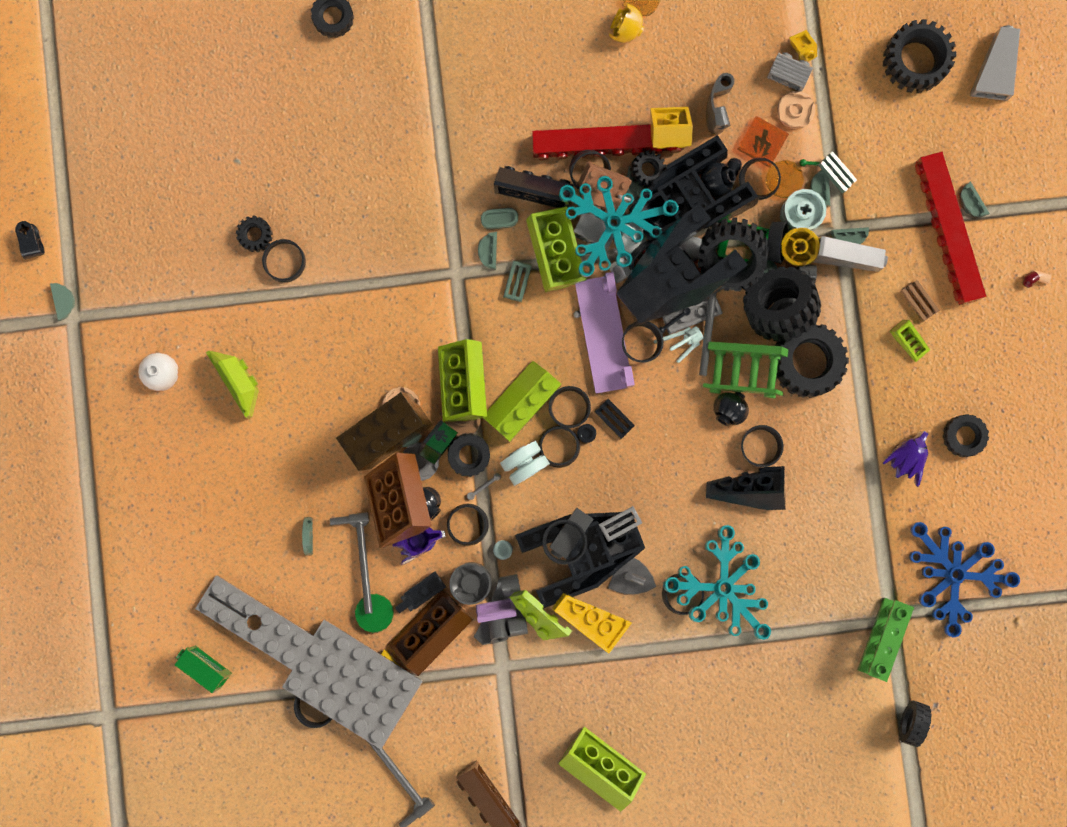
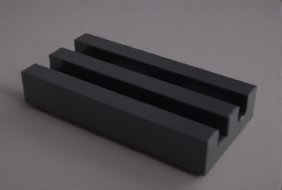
[595,398,635,439]

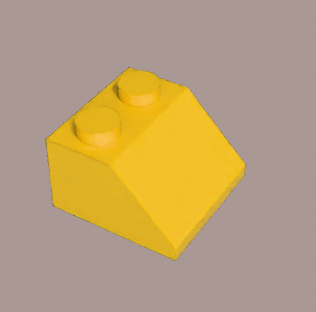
[650,107,693,149]

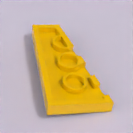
[552,593,632,654]

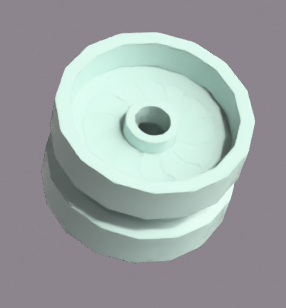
[780,189,826,232]
[500,441,550,486]

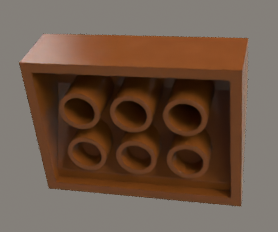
[364,453,432,548]

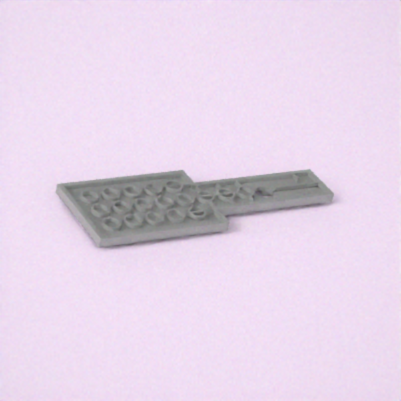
[195,575,423,750]

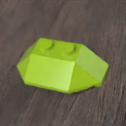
[206,351,259,419]

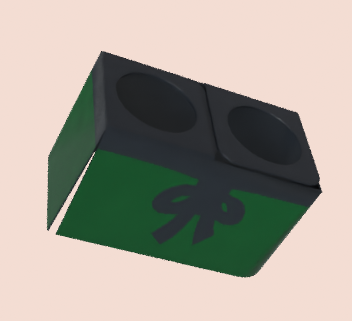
[417,420,458,465]

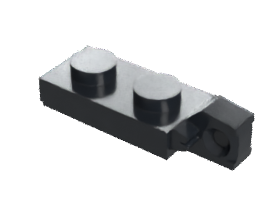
[395,571,446,614]

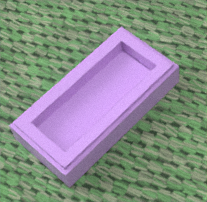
[476,599,516,623]

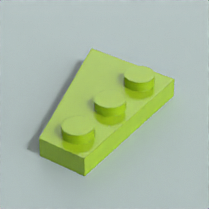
[509,590,572,640]

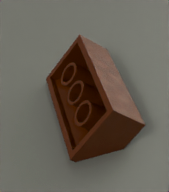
[388,590,473,676]
[456,760,522,827]

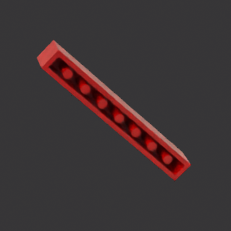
[532,124,684,160]
[915,151,987,305]

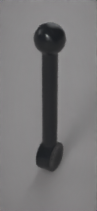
[659,308,691,334]

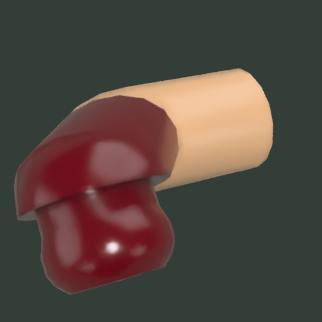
[1022,270,1051,288]

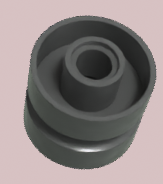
[450,562,492,605]

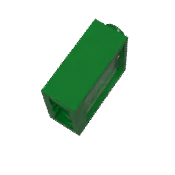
[175,645,232,693]

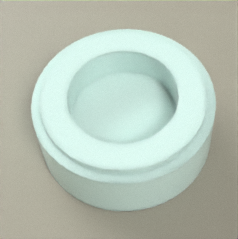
[493,540,513,560]

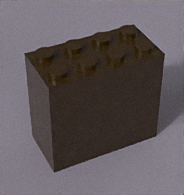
[336,392,433,471]

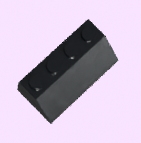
[494,166,574,208]

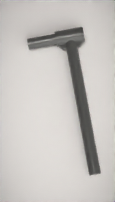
[699,286,742,376]
[330,512,373,614]
[367,741,435,827]

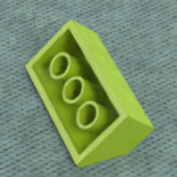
[526,207,586,292]
[438,339,487,422]
[483,361,561,442]
[558,727,646,812]

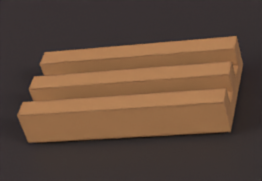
[900,280,940,322]

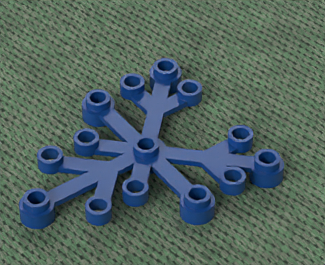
[909,522,1020,638]

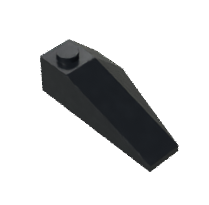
[706,466,786,510]

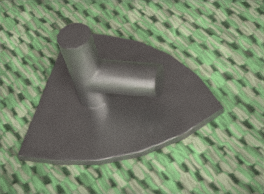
[608,558,656,594]

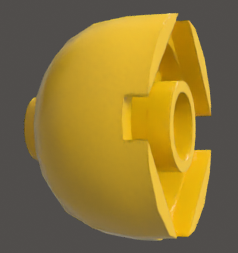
[609,3,644,43]
[781,228,820,266]

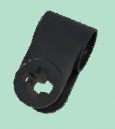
[15,221,45,260]

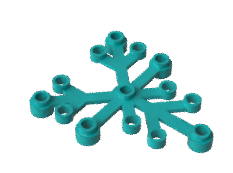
[559,176,678,277]
[663,525,771,640]

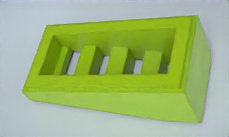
[890,320,930,362]

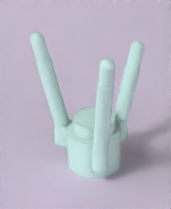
[654,326,704,363]

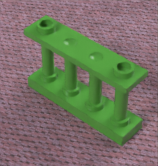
[703,342,788,398]
[857,598,914,682]

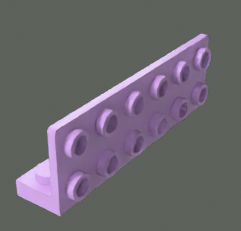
[575,272,635,394]

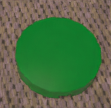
[355,594,394,633]

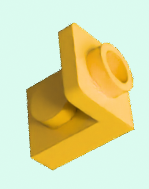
[789,30,817,62]

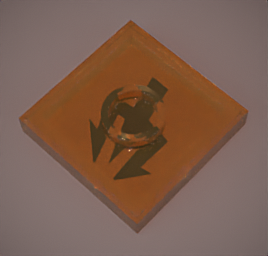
[737,116,789,168]

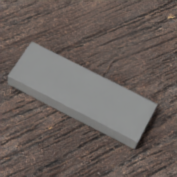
[662,298,723,335]

